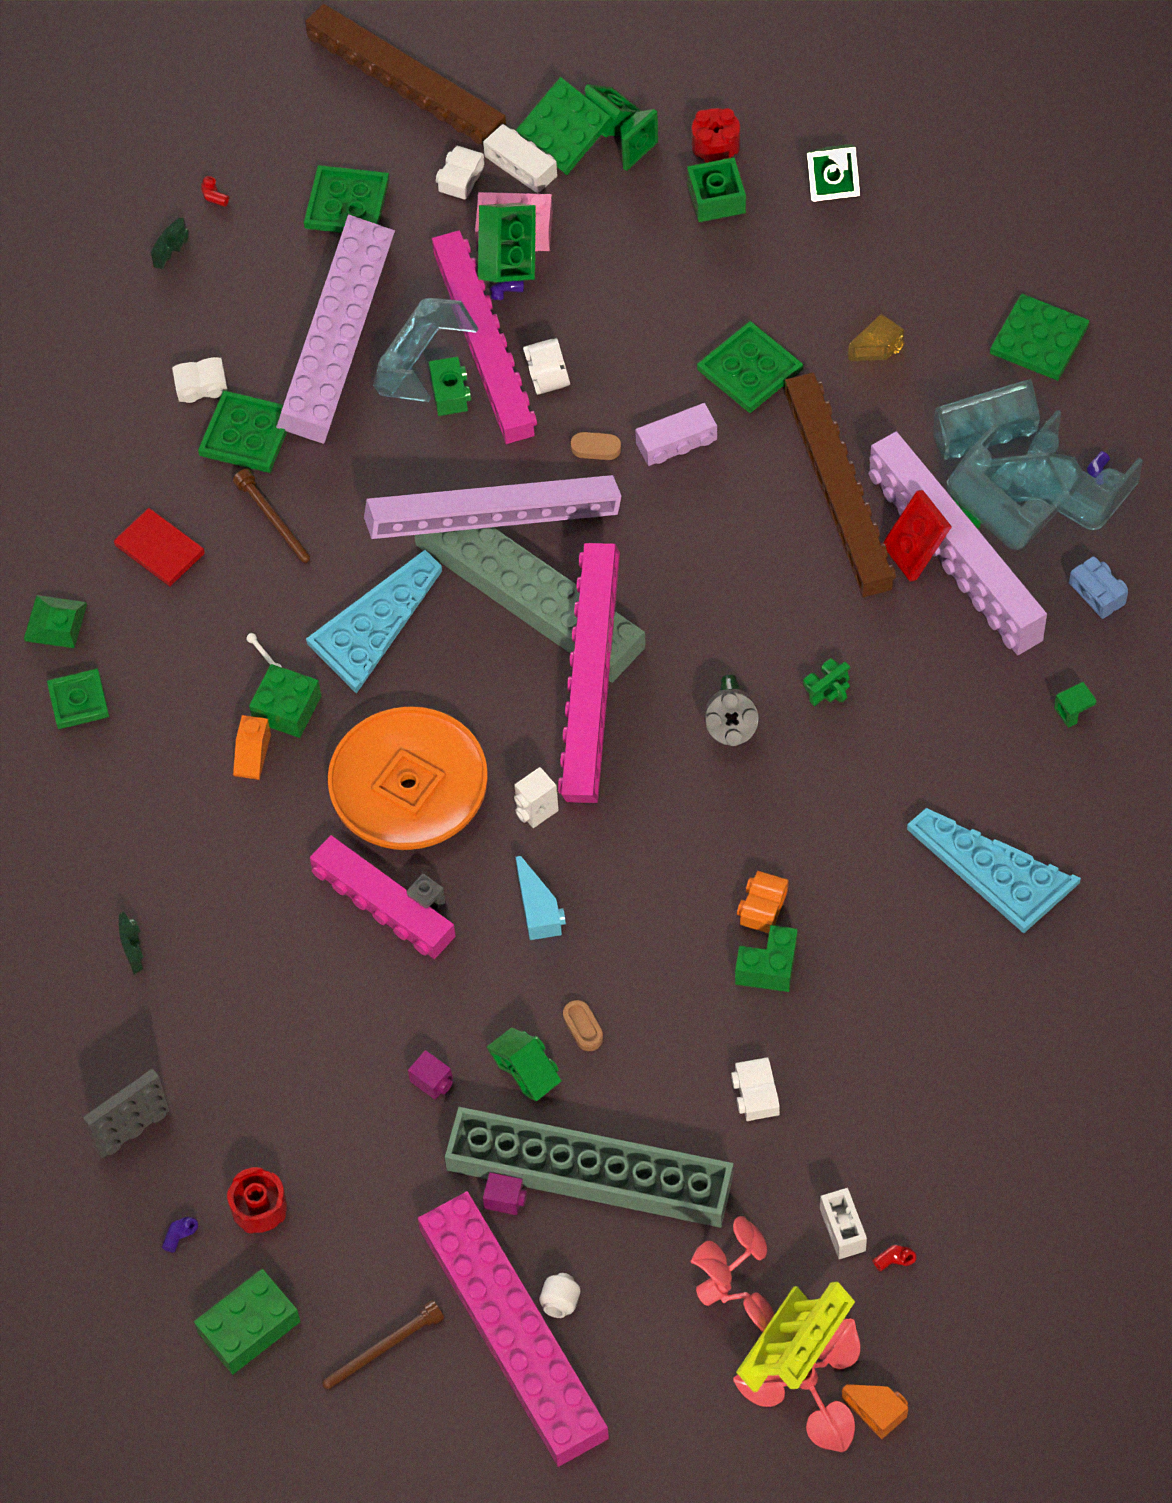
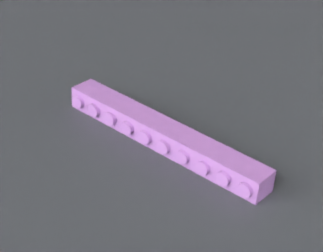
[364,475,622,539]

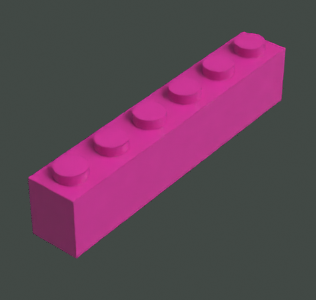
[310,835,456,959]

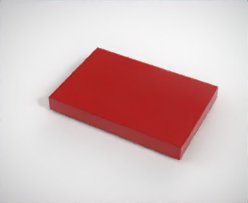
[883,490,952,582]
[114,508,205,587]

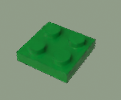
[47,668,109,729]

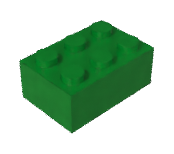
[478,203,536,282]
[194,1269,301,1375]

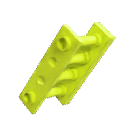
[736,1282,855,1392]

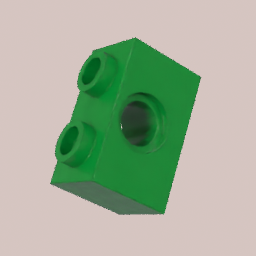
[429,357,471,416]

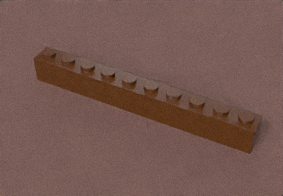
[305,3,506,146]
[785,372,896,598]

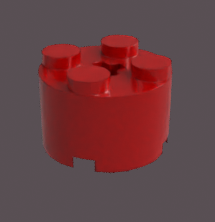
[692,108,740,163]
[227,1167,287,1234]

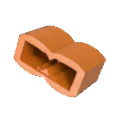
[737,871,789,933]

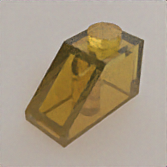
[848,314,904,362]

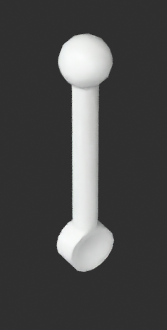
[247,633,282,667]

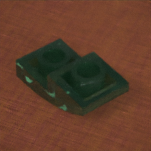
[151,218,189,269]
[119,911,144,974]

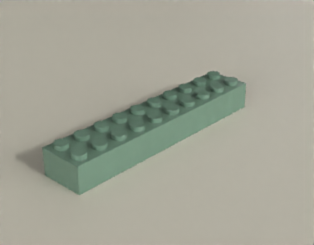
[414,527,645,683]
[445,1107,733,1228]

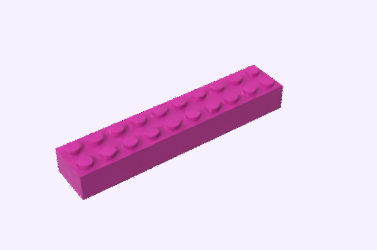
[418,1191,609,1467]

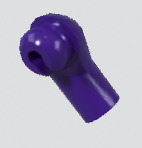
[490,280,524,300]
[1087,451,1110,487]
[162,1217,198,1252]

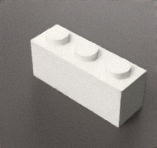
[483,124,557,194]

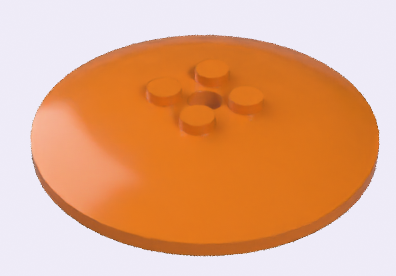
[328,707,488,850]

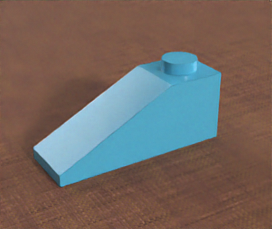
[516,856,566,940]

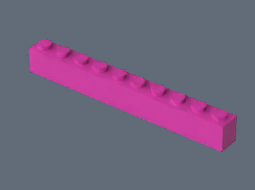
[432,230,537,444]
[558,543,620,803]

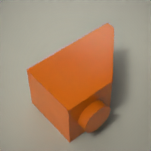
[233,715,271,780]
[842,1384,908,1440]

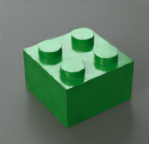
[687,158,746,222]
[249,664,322,738]

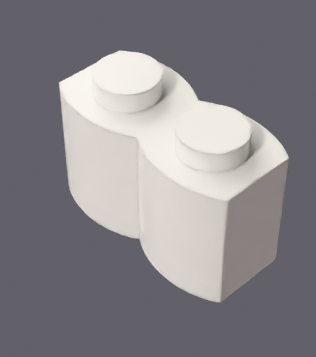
[436,146,484,200]
[172,358,228,403]
[731,1057,780,1121]

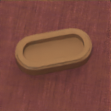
[571,432,621,460]
[563,1000,603,1051]

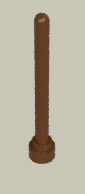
[233,469,310,563]
[322,1300,445,1389]

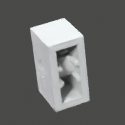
[514,767,558,828]
[820,1188,867,1259]

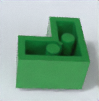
[735,925,798,992]
[486,1027,562,1101]

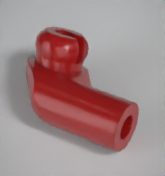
[201,176,229,207]
[872,1245,917,1271]

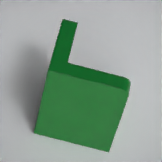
[1054,682,1096,728]

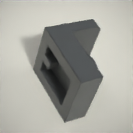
[407,874,445,910]

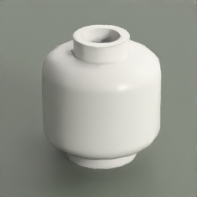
[539,1273,580,1318]

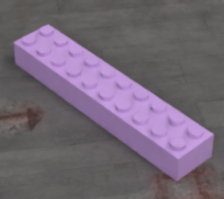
[276,215,395,444]
[868,431,1047,656]

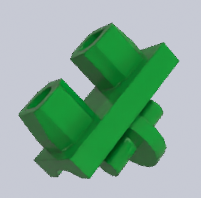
[803,658,850,706]

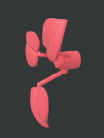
[691,1216,775,1333]
[733,1319,861,1452]

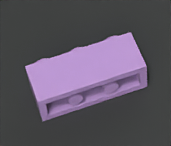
[635,403,717,466]

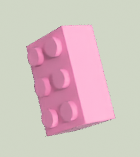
[475,192,553,251]

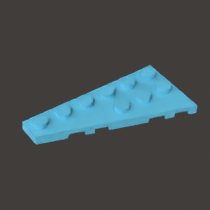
[306,550,442,694]
[907,808,1081,933]

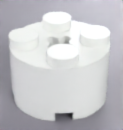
[523,338,570,395]

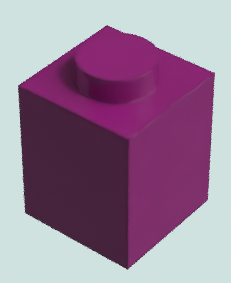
[408,1050,453,1100]
[483,1172,527,1215]

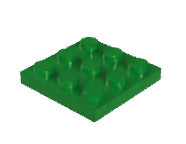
[516,77,613,175]
[304,165,390,233]
[990,293,1090,381]
[697,321,803,413]
[198,391,287,473]

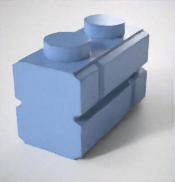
[1069,556,1128,619]

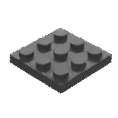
[83,1068,170,1159]

